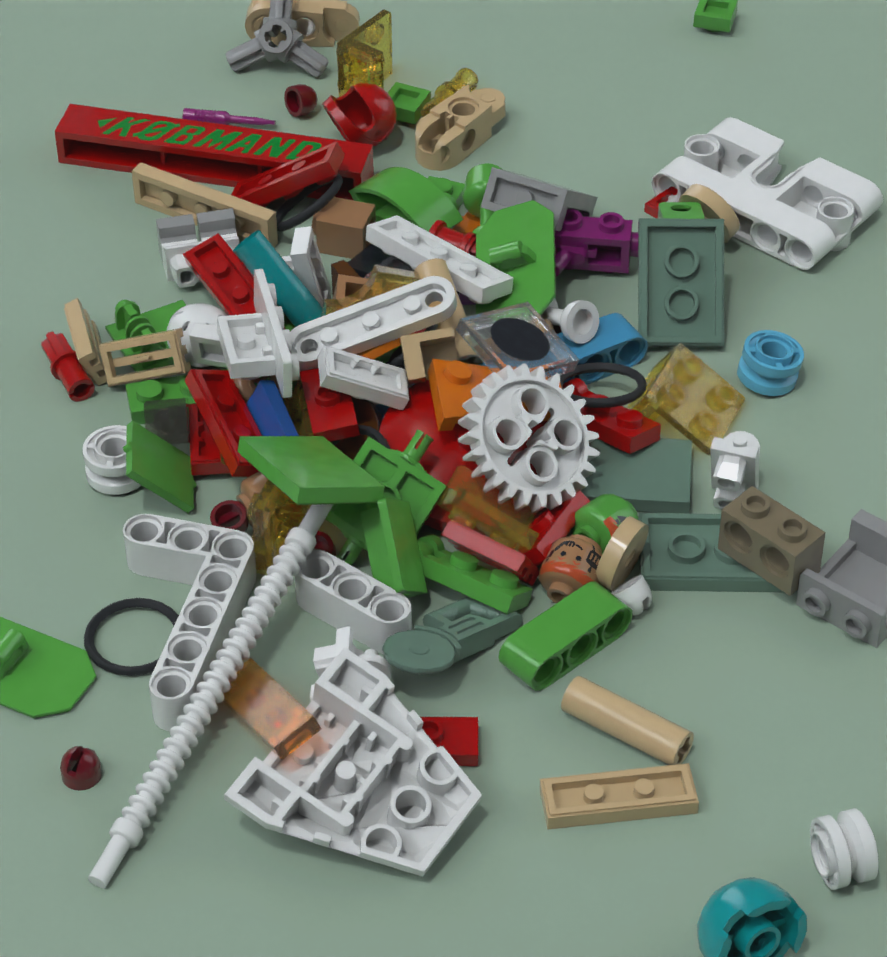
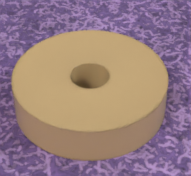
[679,184,740,243]
[595,516,649,591]

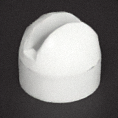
[611,575,652,616]

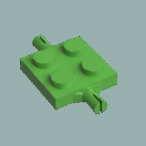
[325,429,447,566]

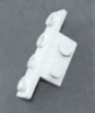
[217,269,300,398]

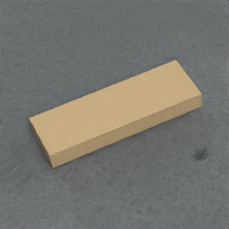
[540,763,699,830]

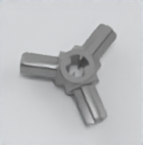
[226,0,329,78]

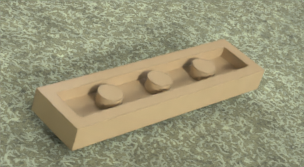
[132,163,278,247]

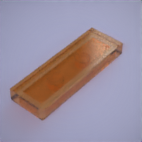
[223,658,322,760]

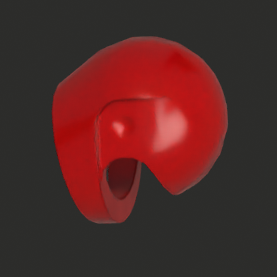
[322,83,397,146]

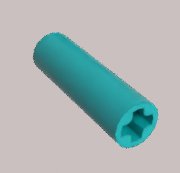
[233,230,328,327]

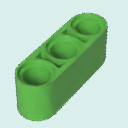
[498,581,633,691]

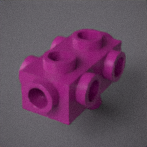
[555,209,638,277]

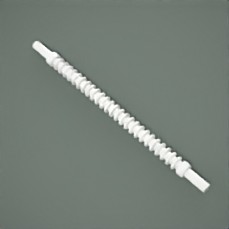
[88,504,333,889]

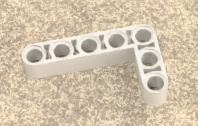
[123,514,257,732]

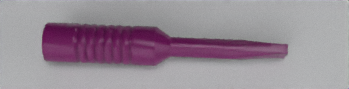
[182,108,276,125]

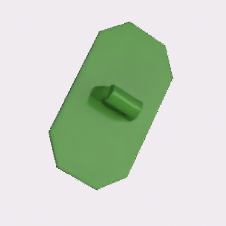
[476,200,556,328]
[0,617,96,718]

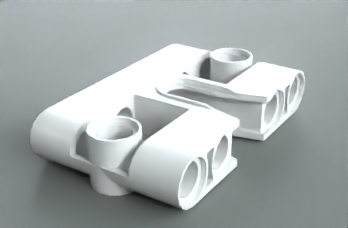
[651,117,883,270]

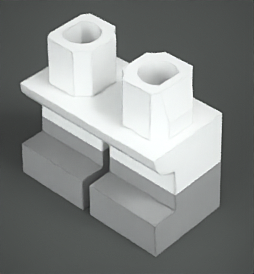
[156,208,239,288]

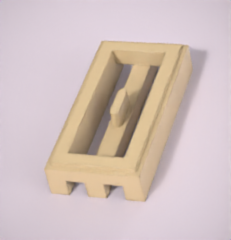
[64,298,107,386]
[98,328,191,387]

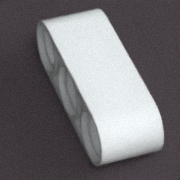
[295,550,412,655]

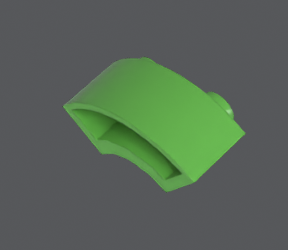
[349,167,464,232]

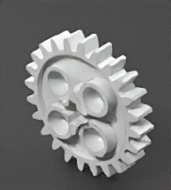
[458,364,600,513]

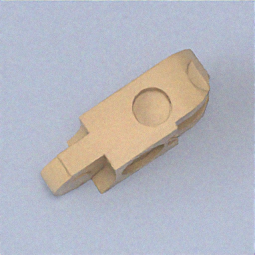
[245,0,360,47]
[415,85,505,171]

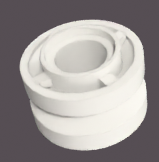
[83,425,141,495]
[810,808,878,890]

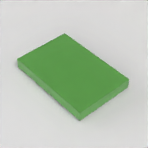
[237,436,385,505]

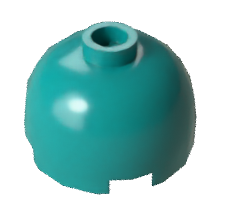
[697,877,807,957]

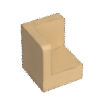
[400,327,458,387]

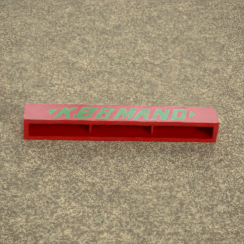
[54,104,374,200]

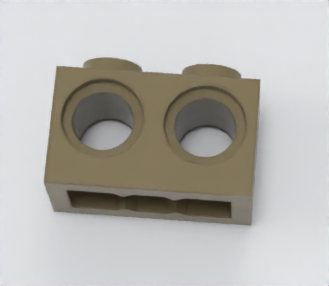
[718,486,826,596]

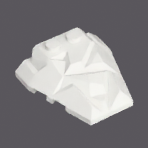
[224,647,482,877]

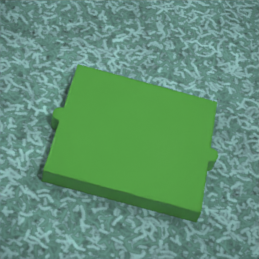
[123,420,197,513]

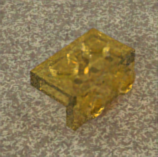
[436,466,539,550]
[248,479,319,575]

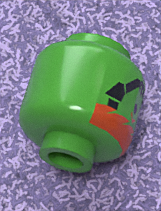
[571,494,638,554]

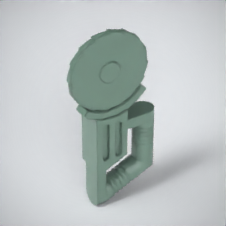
[382,597,523,675]

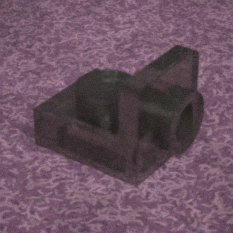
[144,398,190,444]

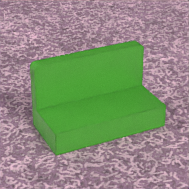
[360,498,428,598]

